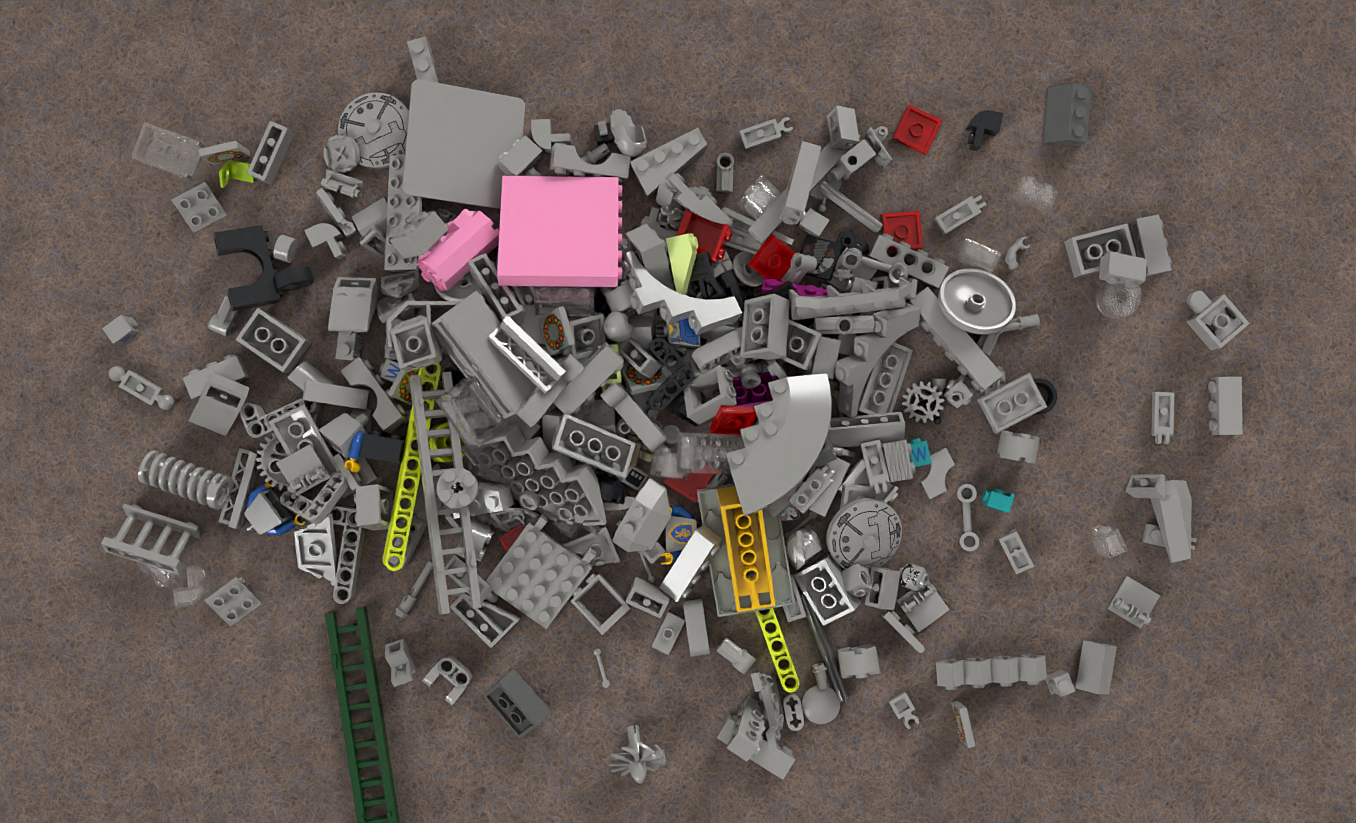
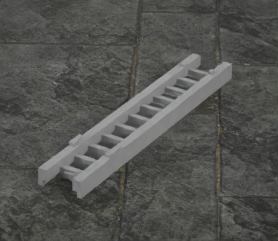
[409,372,482,614]

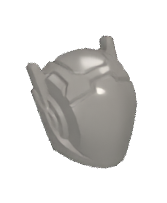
[784,525,822,571]

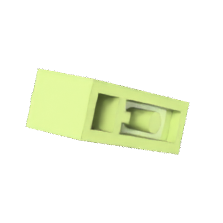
[666,234,698,295]

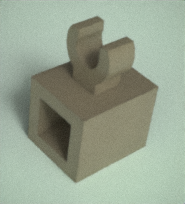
[624,434,655,466]

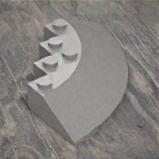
[726,373,832,516]
[461,424,606,526]

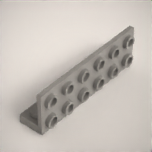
[384,155,422,273]

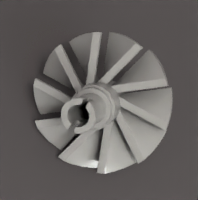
[609,725,666,784]

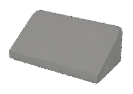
[1126,474,1166,498]

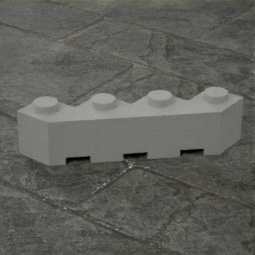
[936,654,1047,690]

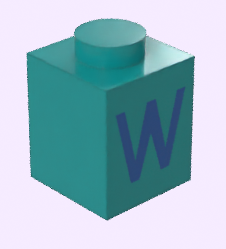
[909,438,932,467]

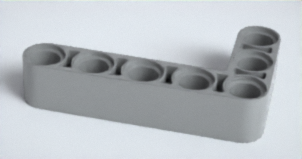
[314,505,366,604]

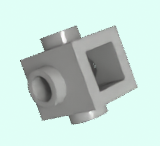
[943,375,975,408]

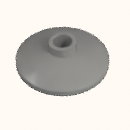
[733,251,765,287]

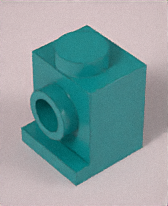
[982,488,1015,513]

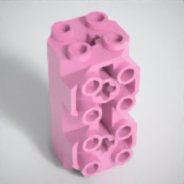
[417,209,499,293]

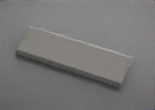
[858,342,913,415]
[269,404,341,481]

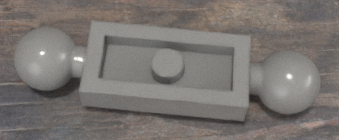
[108,366,174,410]

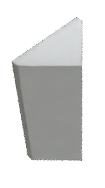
[552,413,636,479]

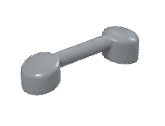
[842,248,909,284]
[956,484,979,551]

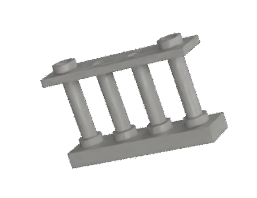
[101,504,201,575]

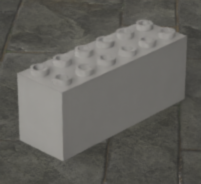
[431,291,543,421]

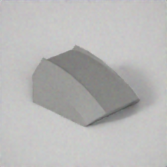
[390,315,442,371]

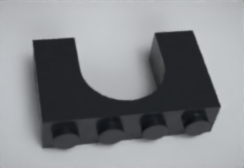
[213,225,283,311]

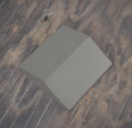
[352,197,387,236]

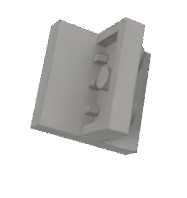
[332,453,378,498]

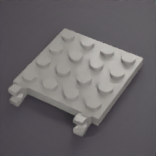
[486,514,596,629]

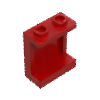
[676,210,732,265]

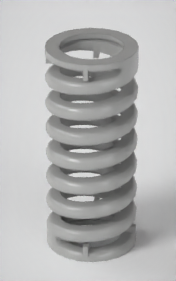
[138,450,233,510]

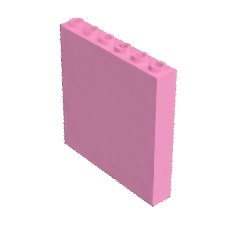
[497,176,622,287]

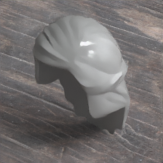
[609,109,647,157]

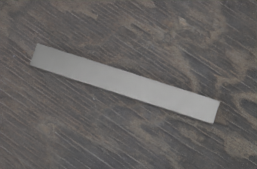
[747,135,861,244]

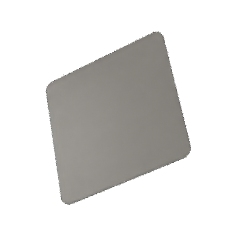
[402,79,525,209]

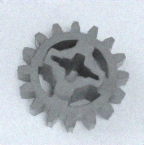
[902,381,945,423]

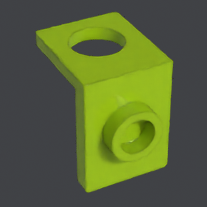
[219,159,255,188]

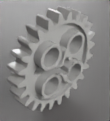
[256,432,290,491]

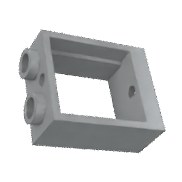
[683,365,737,425]
[571,573,631,635]

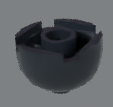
[595,471,624,504]

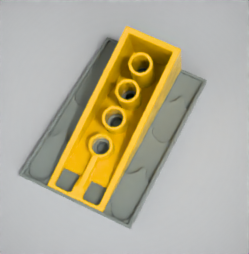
[697,483,795,617]

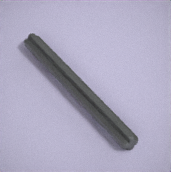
[800,593,849,702]

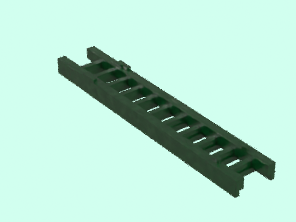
[325,606,400,823]

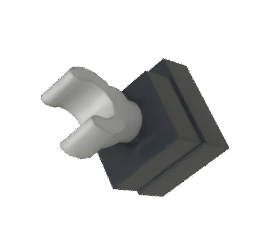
[594,121,614,145]

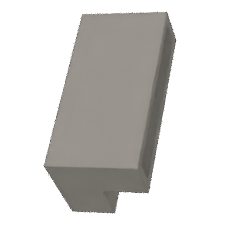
[1076,640,1117,694]

